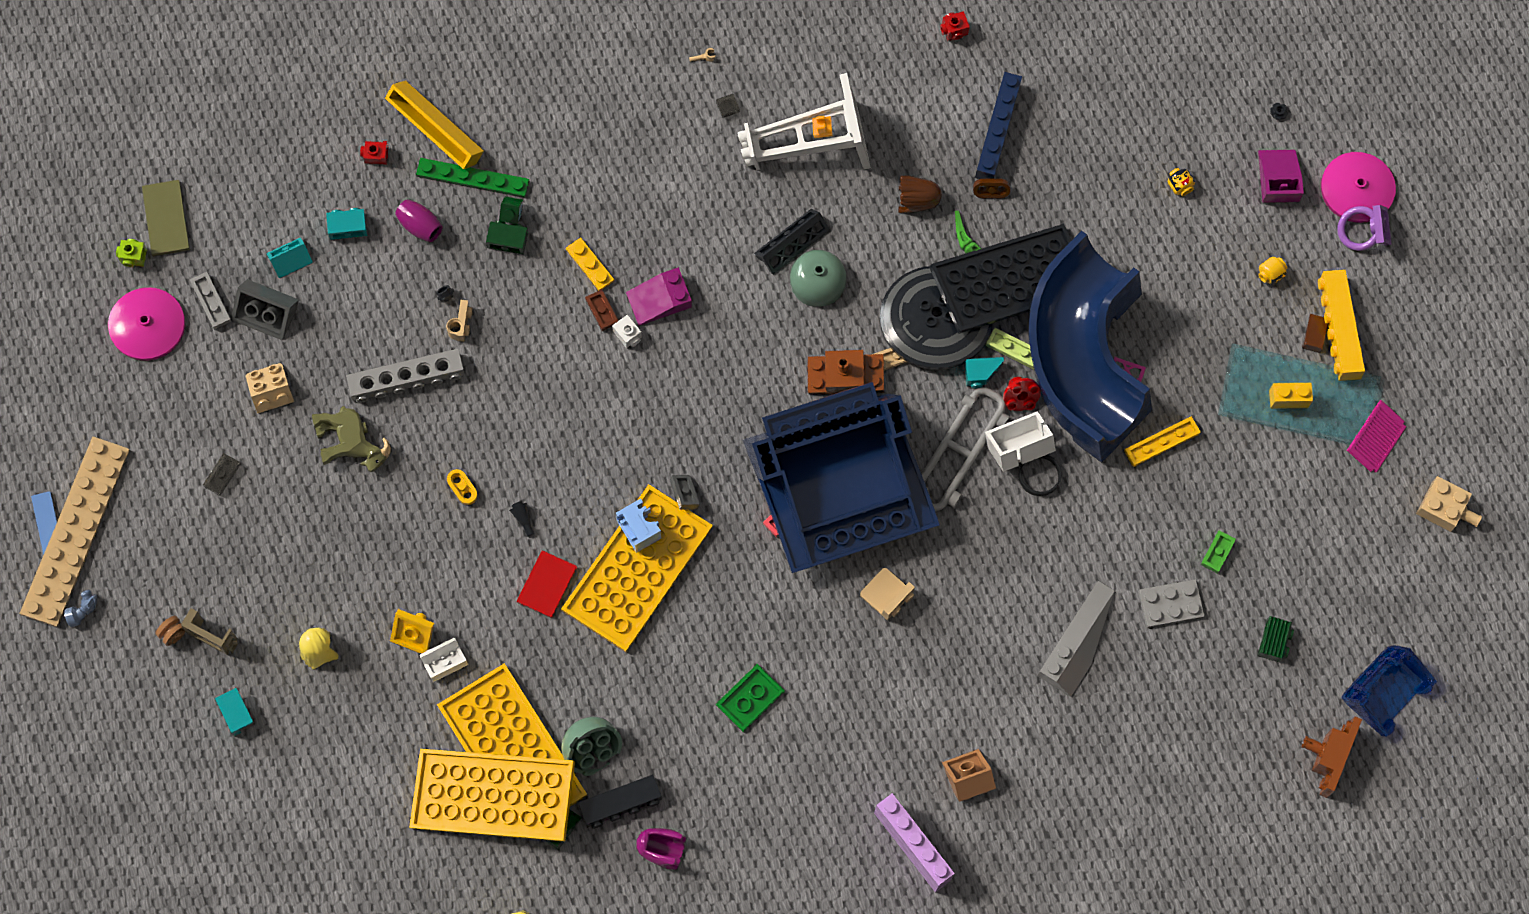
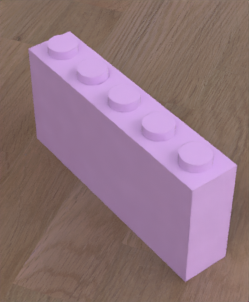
[874,793,955,892]

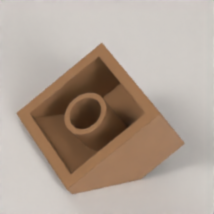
[942,749,996,802]

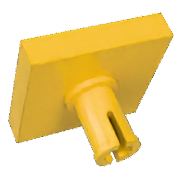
[390,609,434,654]

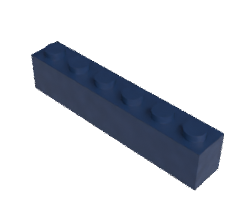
[975,72,1022,179]

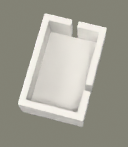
[985,411,1056,472]

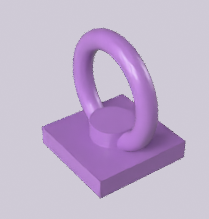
[1337,205,1392,251]

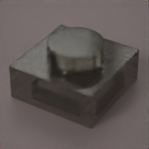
[716,94,740,118]

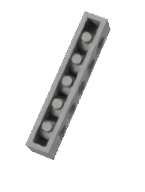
[346,349,465,403]

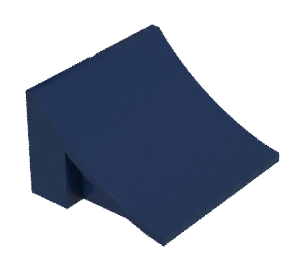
[743,382,940,573]

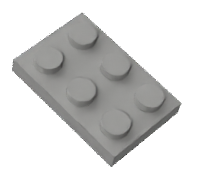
[1138,579,1204,628]

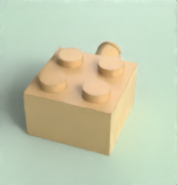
[1416,476,1482,532]

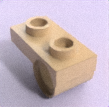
[446,300,472,342]

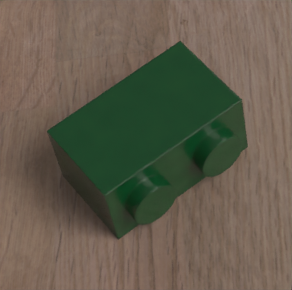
[486,221,528,255]

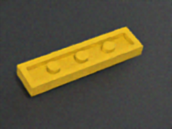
[1124,416,1201,467]

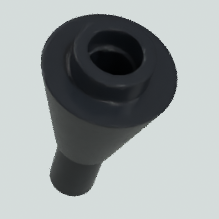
[509,501,534,537]

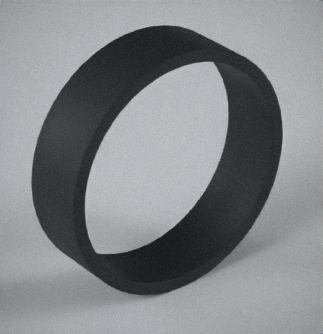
[1018,455,1061,496]

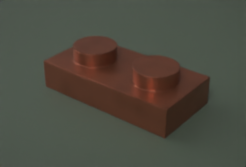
[585,289,618,331]

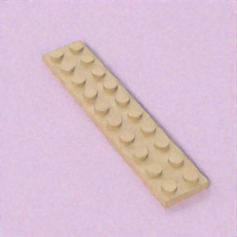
[19,436,130,628]

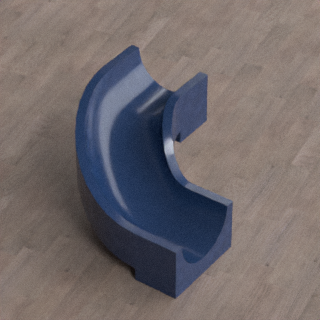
[1029,231,1152,463]

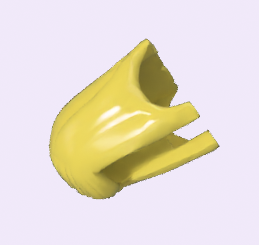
[299,627,339,669]

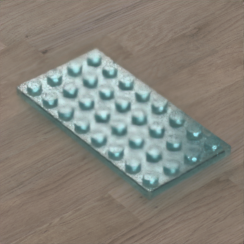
[1218,343,1381,445]

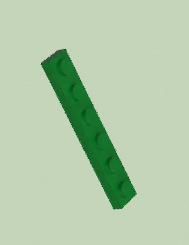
[416,158,529,198]

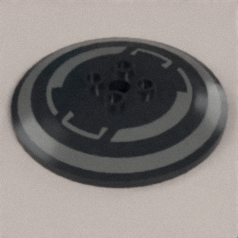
[880,266,993,370]

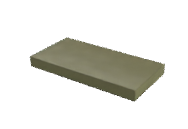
[142,180,190,256]

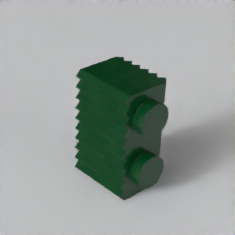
[1258,616,1294,662]

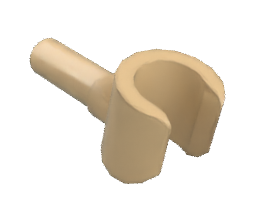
[689,48,715,62]

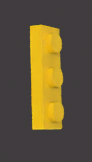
[566,238,614,291]

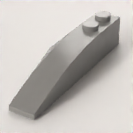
[1038,581,1115,697]

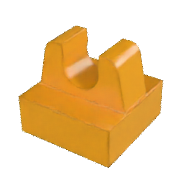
[812,116,833,138]

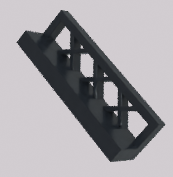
[754,209,830,274]

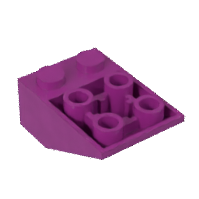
[1258,149,1304,203]

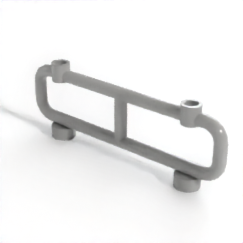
[921,387,1010,511]

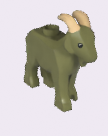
[312,406,391,472]

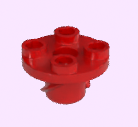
[1003,377,1041,411]

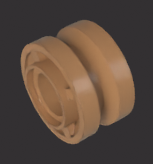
[155,615,185,646]

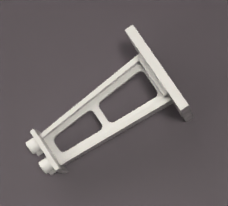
[738,73,871,170]

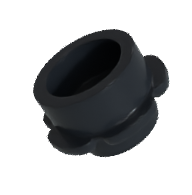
[1270,103,1288,120]
[436,285,454,302]

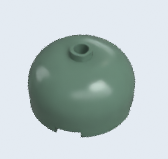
[790,250,846,307]
[561,717,622,776]

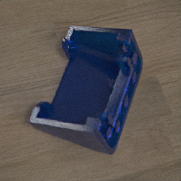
[1342,645,1437,737]

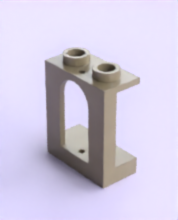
[181,608,238,655]

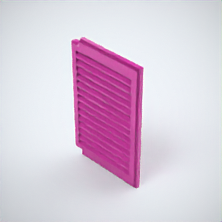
[1347,400,1406,472]

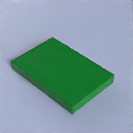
[715,664,785,732]

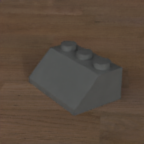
[231,279,299,340]

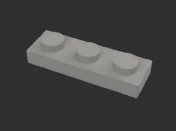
[190,272,231,330]

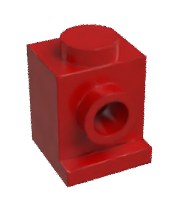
[360,141,389,165]

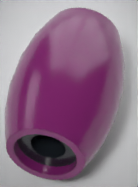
[395,199,443,242]

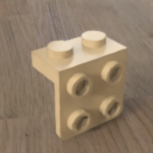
[246,363,294,414]
[860,568,915,621]

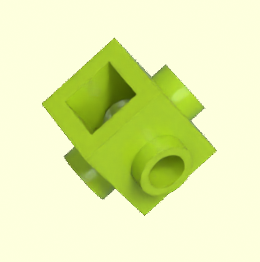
[116,239,147,267]

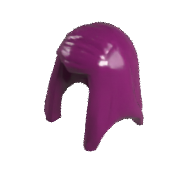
[637,828,686,870]

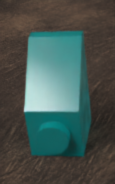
[964,357,1004,389]

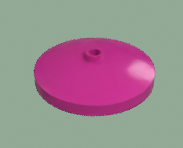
[1321,152,1396,223]
[108,287,185,361]

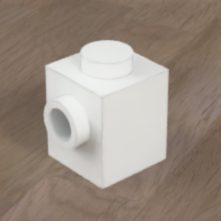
[612,315,642,348]

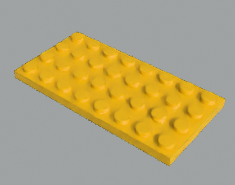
[561,484,713,652]
[437,663,588,806]
[409,749,575,842]

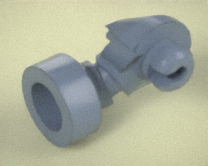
[64,590,97,627]

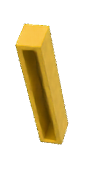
[385,80,484,169]
[1318,270,1365,381]

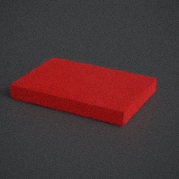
[516,550,577,619]

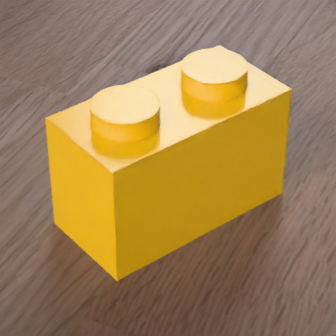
[1269,383,1313,409]

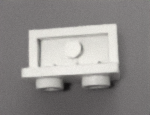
[420,638,468,682]

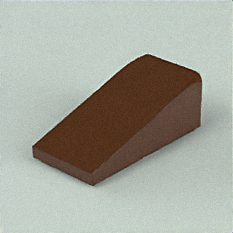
[1302,314,1328,353]

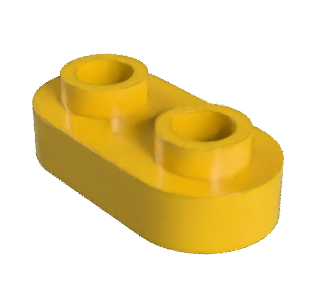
[447,469,477,505]

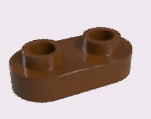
[973,179,1010,198]

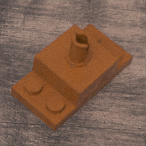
[808,350,884,394]
[1301,716,1362,798]

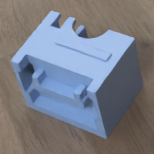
[616,499,661,553]

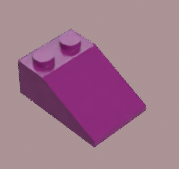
[626,267,692,326]

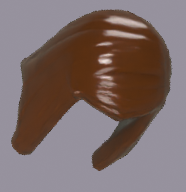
[898,175,942,213]

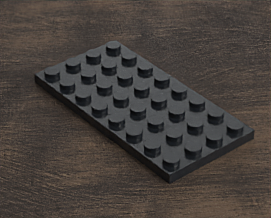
[929,224,1072,334]

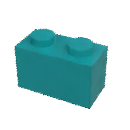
[326,208,367,240]

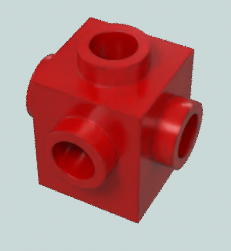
[940,11,970,41]

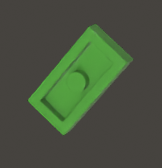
[1201,530,1236,574]

